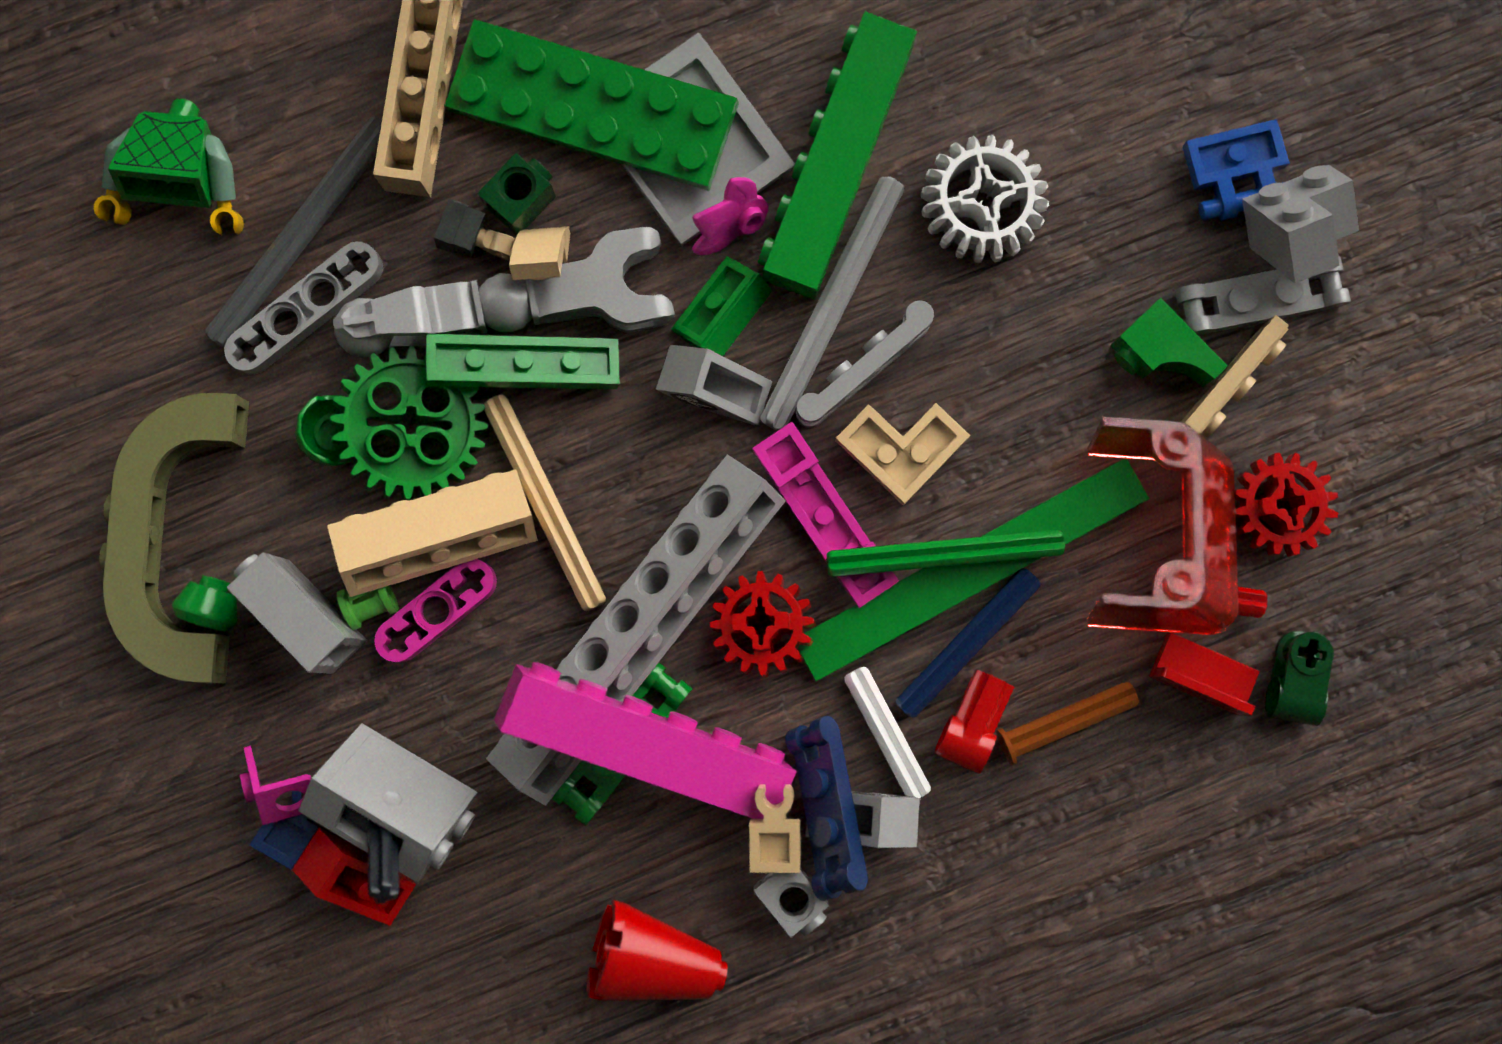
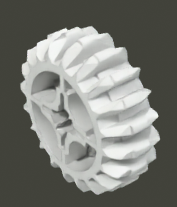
[921,135,1049,263]

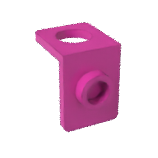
[240,746,311,825]

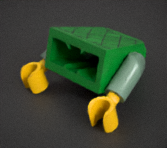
[93,99,244,235]

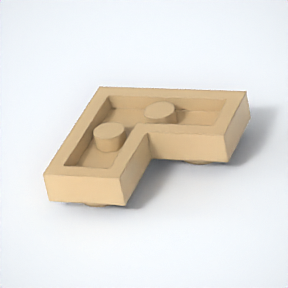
[835,403,971,506]

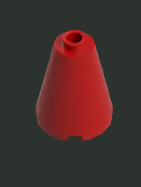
[587,900,728,1001]

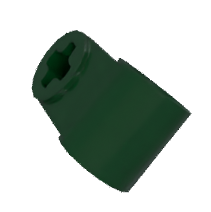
[1265,631,1334,726]

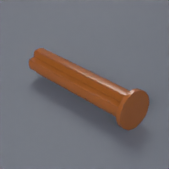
[996,682,1139,765]

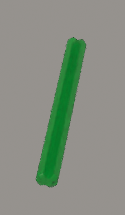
[826,530,1065,577]

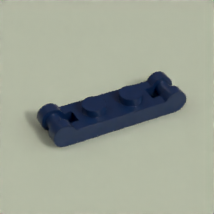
[785,716,868,901]

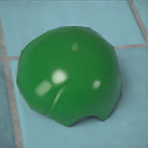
[294,394,369,467]

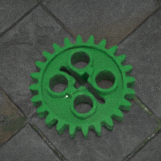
[329,346,488,500]

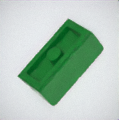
[671,256,771,356]

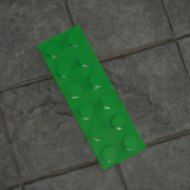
[444,19,739,191]

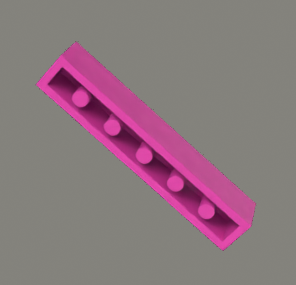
[494,662,797,819]

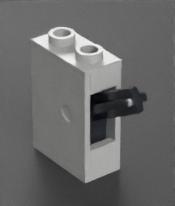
[299,723,478,904]

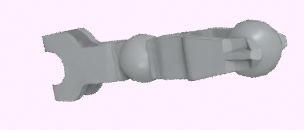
[333,227,675,357]

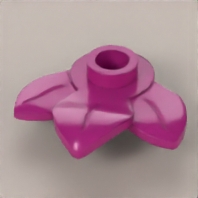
[692,177,769,255]

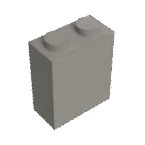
[227,552,367,674]

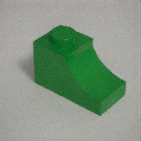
[1110,298,1228,387]

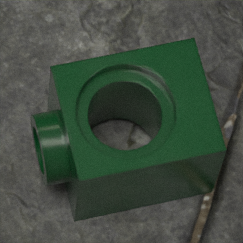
[477,153,556,235]

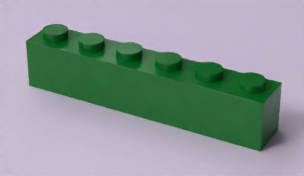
[758,11,917,300]

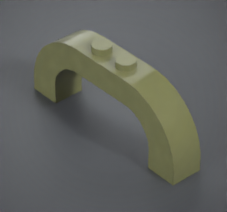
[99,393,249,683]

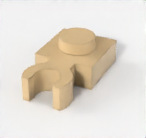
[749,784,801,873]

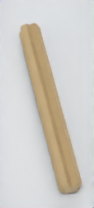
[484,394,606,611]

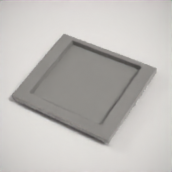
[621,32,795,246]

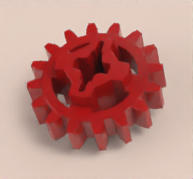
[1229,452,1338,557]
[710,571,816,678]

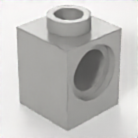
[753,868,829,937]

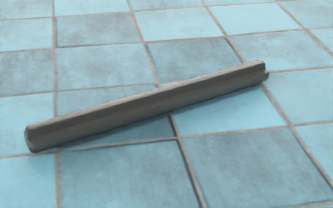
[205,116,382,347]

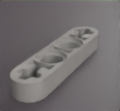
[224,241,383,375]

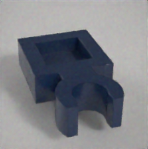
[249,791,319,870]

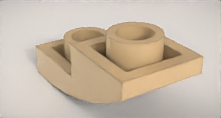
[509,226,570,280]

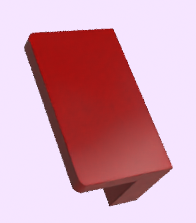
[1149,633,1260,716]

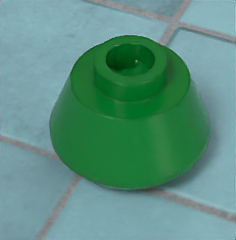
[171,574,238,632]

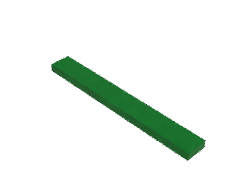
[797,457,1150,682]

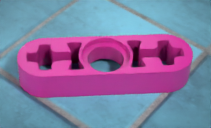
[374,559,497,662]

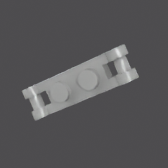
[1175,256,1351,335]
[796,300,934,428]

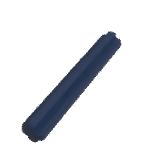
[896,568,1041,718]

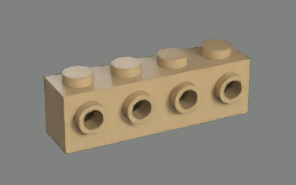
[327,469,538,597]

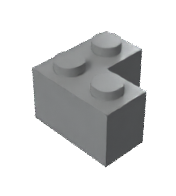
[1242,165,1359,283]

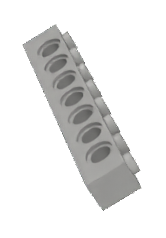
[486,454,786,806]

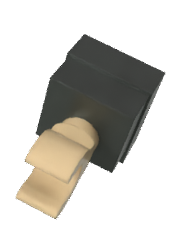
[434,198,515,261]

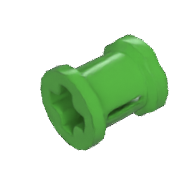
[336,585,399,630]

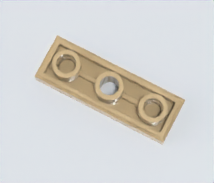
[1174,315,1289,440]

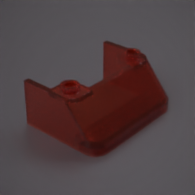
[1088,417,1238,635]

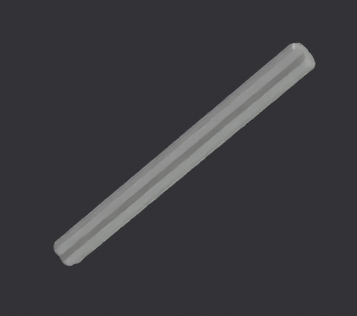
[761,176,904,430]

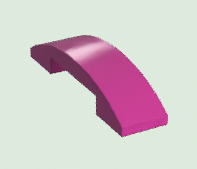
[752,422,899,608]

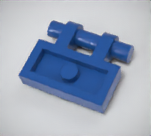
[1182,119,1289,221]

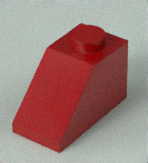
[292,828,416,926]

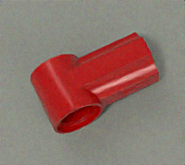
[934,670,1014,774]

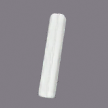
[844,667,931,798]

